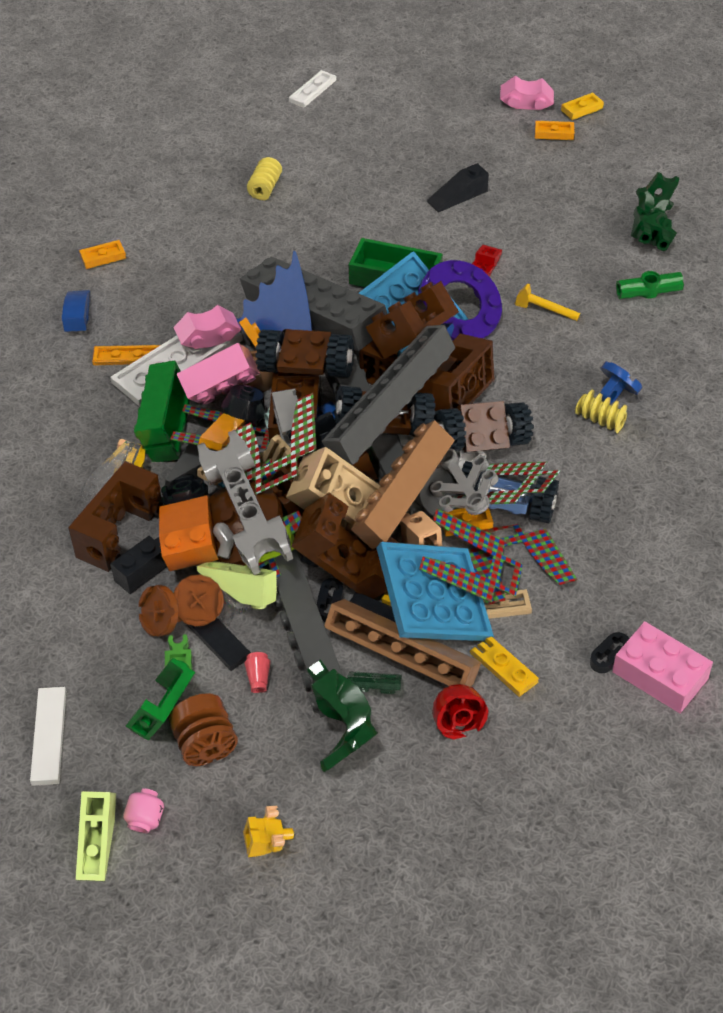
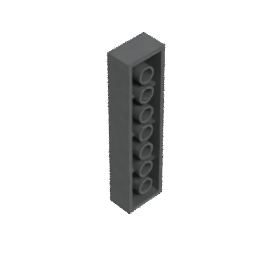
[240,256,387,351]

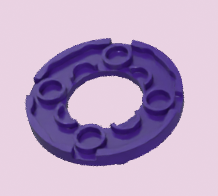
[418,260,502,341]

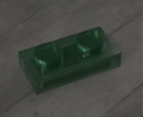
[347,671,402,694]

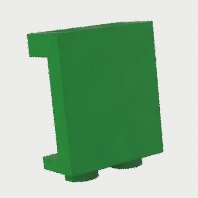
[126,658,195,740]

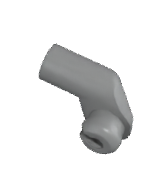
[213,522,234,559]

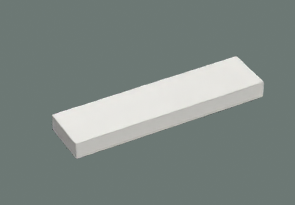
[30,687,66,786]

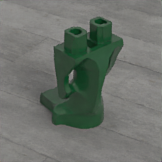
[631,172,679,251]
[307,659,378,772]

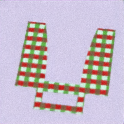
[235,393,317,494]
[447,461,560,504]

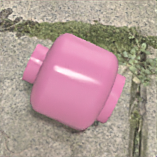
[123,789,164,833]

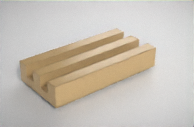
[260,434,291,466]
[483,589,532,619]

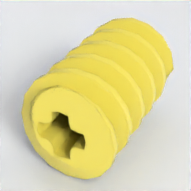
[247,157,282,201]
[575,389,627,433]

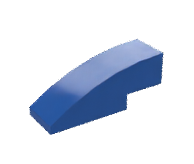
[62,290,90,332]

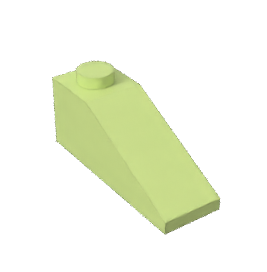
[197,561,277,609]
[76,791,116,881]

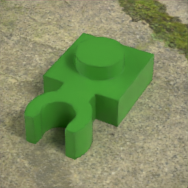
[165,634,192,670]

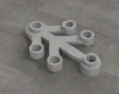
[430,448,499,515]

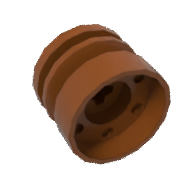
[168,693,238,766]

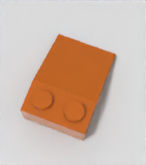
[159,495,219,572]

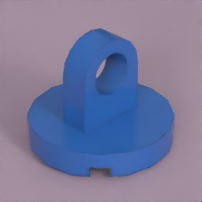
[600,361,642,404]

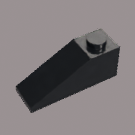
[427,163,489,213]

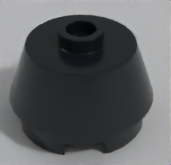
[221,385,266,427]
[161,475,208,505]

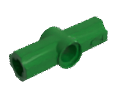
[616,271,684,299]

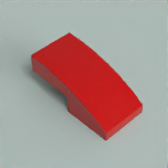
[472,245,502,276]

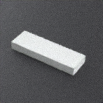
[289,70,336,108]

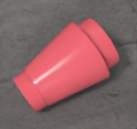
[244,652,271,693]

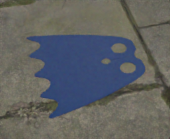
[237,251,312,332]

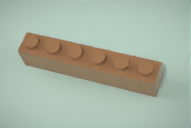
[351,420,455,549]
[324,599,481,687]

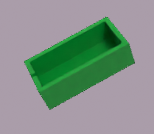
[348,238,443,287]
[134,360,190,462]

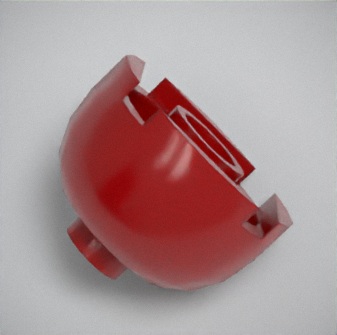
[432,684,489,740]

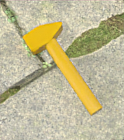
[515,284,580,321]

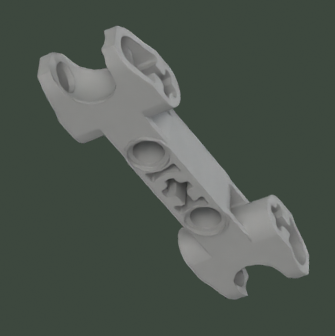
[197,430,294,575]

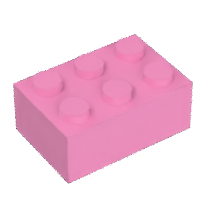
[177,343,260,405]
[612,621,713,714]

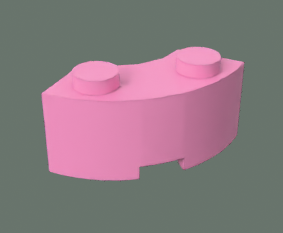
[500,76,554,110]
[173,305,242,349]

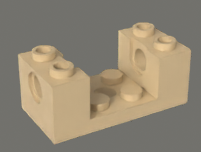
[286,447,380,543]

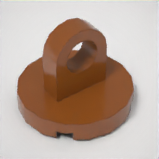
[173,574,224,626]
[139,585,182,637]

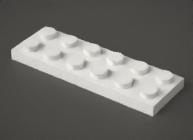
[110,332,243,407]

